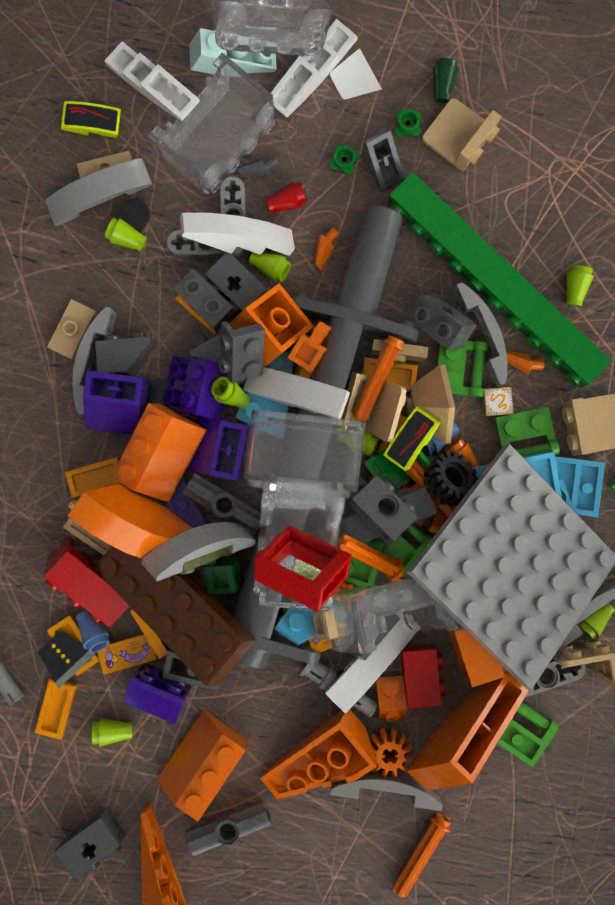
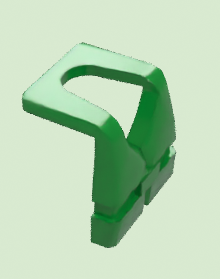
[363,447,431,490]

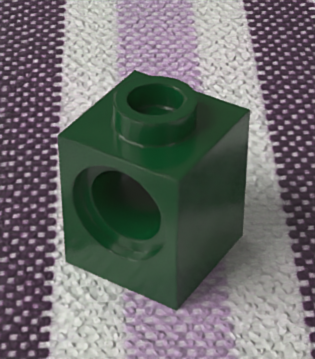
[204,555,243,594]

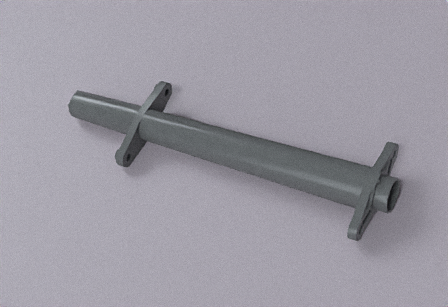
[232,203,419,669]

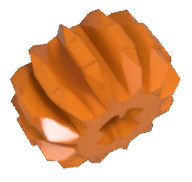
[371,728,412,778]

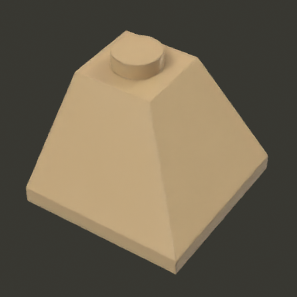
[405,365,455,444]

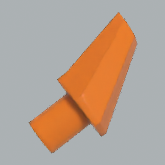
[314,227,340,272]
[506,350,544,375]

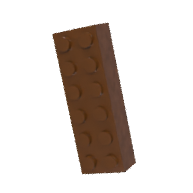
[94,546,257,687]

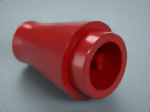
[266,182,308,214]

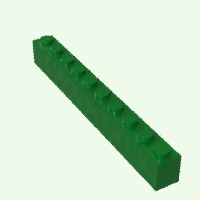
[387,172,611,388]

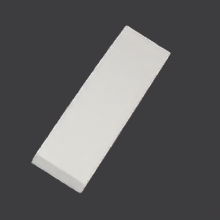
[266,19,357,118]
[105,41,200,121]
[180,213,295,256]
[243,367,350,420]
[325,608,420,714]

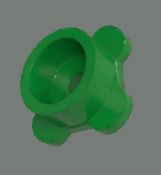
[394,109,421,137]
[329,144,360,176]

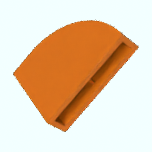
[67,483,192,559]
[407,671,529,790]

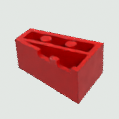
[44,536,129,628]

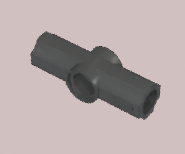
[183,473,265,536]
[185,799,272,856]

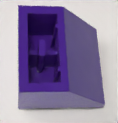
[162,356,228,420]
[83,370,149,435]
[186,417,250,481]
[123,665,192,724]

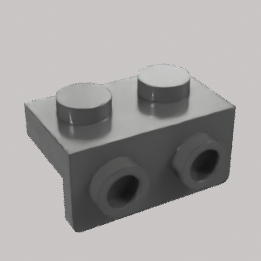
[218,321,265,383]

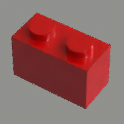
[400,644,445,709]

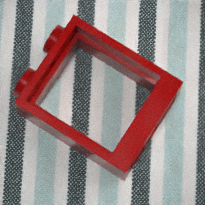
[253,525,352,612]

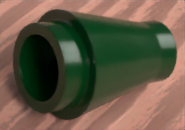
[432,58,459,103]

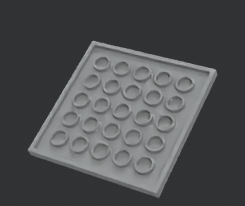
[407,444,615,689]

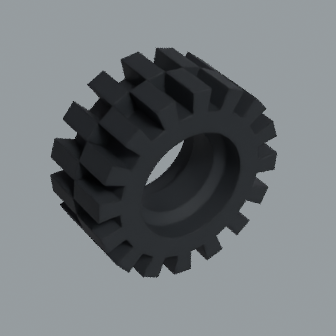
[423,451,478,506]

